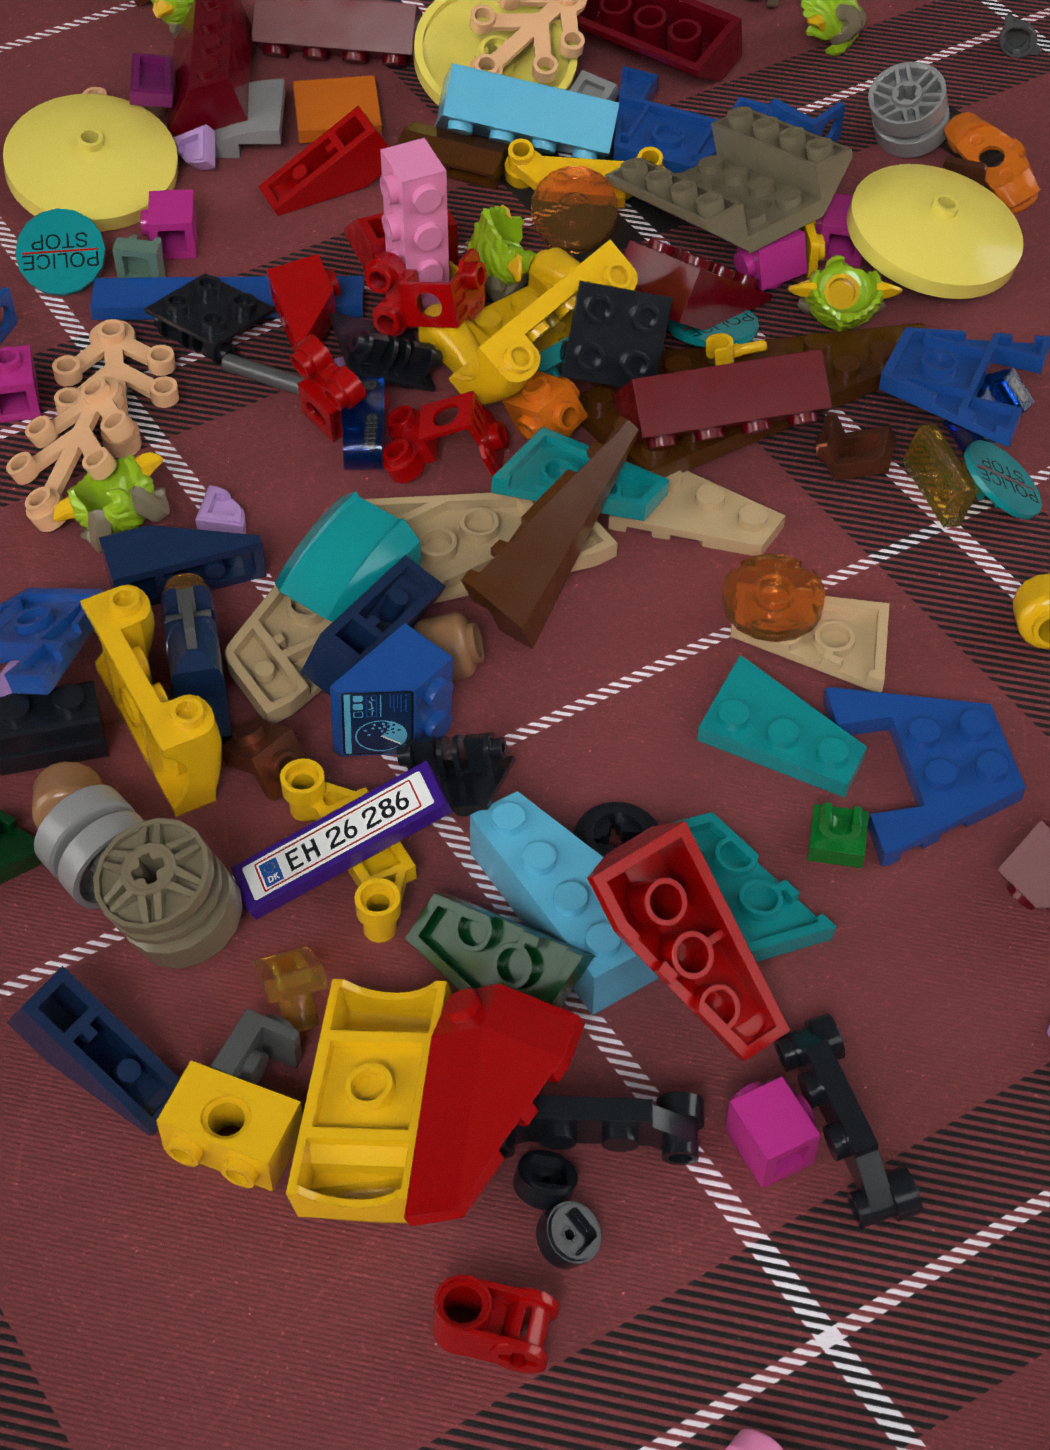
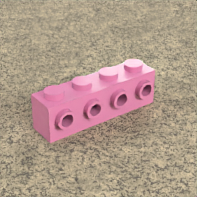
[380,138,449,329]

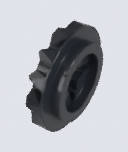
[574,802,658,857]

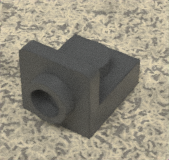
[211,1008,302,1085]

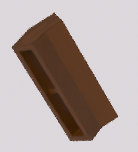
[397,121,509,190]

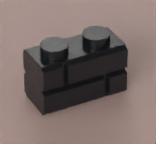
[0,680,109,776]

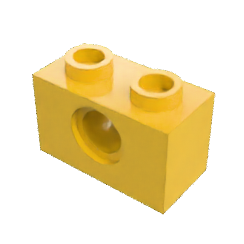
[156,1060,303,1192]

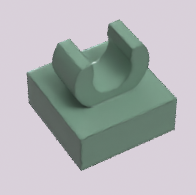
[112,234,166,278]

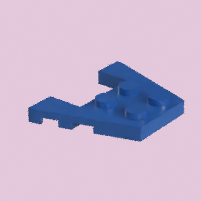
[613,66,769,173]
[879,327,1050,447]
[0,588,103,695]
[823,687,1026,867]

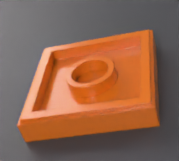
[293,75,382,144]

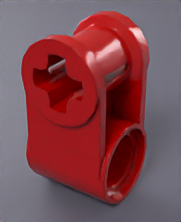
[432,1275,560,1374]

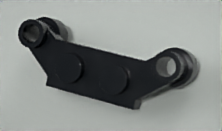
[774,1013,923,1228]
[500,1092,704,1165]

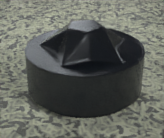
[513,1150,578,1210]
[536,1201,601,1269]

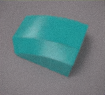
[275,491,421,622]

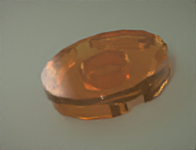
[531,166,618,254]
[721,553,826,642]

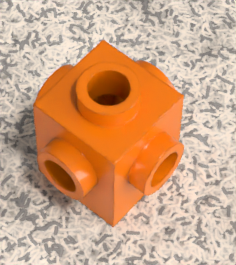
[502,370,588,441]

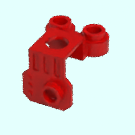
[365,248,487,336]
[290,334,389,443]
[382,391,509,484]

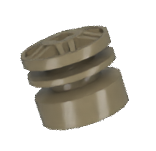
[93,818,243,969]

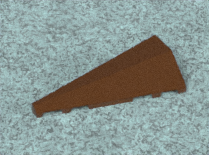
[461,416,640,649]

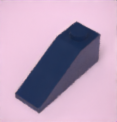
[99,525,267,606]
[300,555,446,696]
[7,966,180,1136]

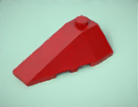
[587,821,790,1061]
[404,983,585,1227]

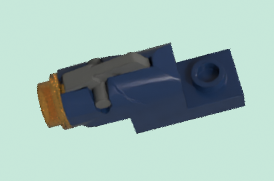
[160,573,233,745]

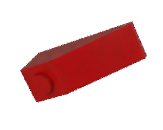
[258,105,390,216]

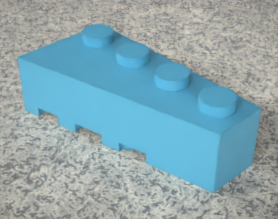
[435,63,620,159]
[470,791,659,1015]

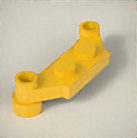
[505,138,666,208]
[280,758,417,943]

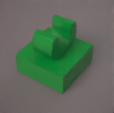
[807,802,869,868]

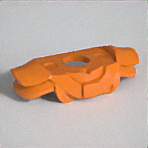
[944,112,1040,214]

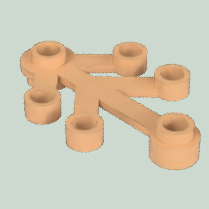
[470,0,587,83]
[52,319,179,458]
[6,376,135,532]

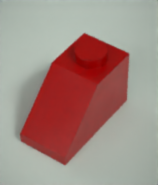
[266,254,341,353]

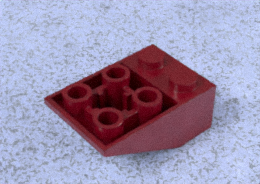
[624,238,772,331]

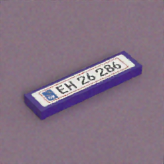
[231,761,453,920]

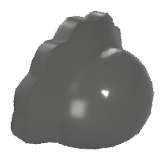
[999,13,1041,58]

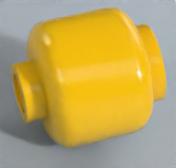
[1013,573,1050,650]

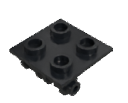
[145,273,275,364]
[560,280,673,387]
[329,312,442,392]
[397,732,515,816]

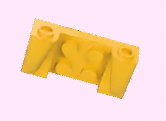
[448,239,638,405]
[419,247,580,374]
[80,585,222,817]
[286,979,451,1224]

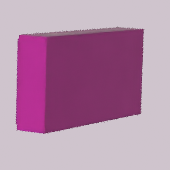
[130,53,174,108]

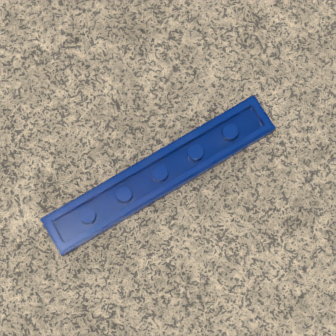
[90,276,364,320]

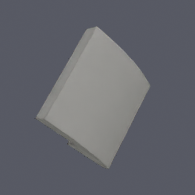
[214,79,285,158]

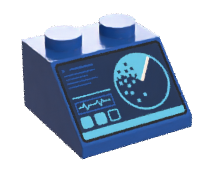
[330,623,454,757]

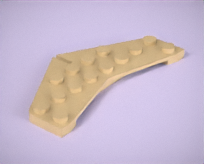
[225,493,617,724]

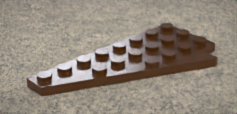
[579,323,930,477]

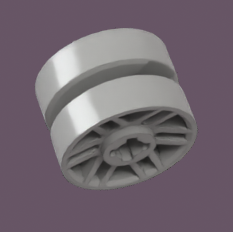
[868,62,951,158]
[34,784,144,909]

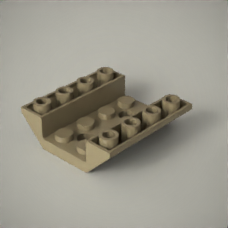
[605,106,853,253]

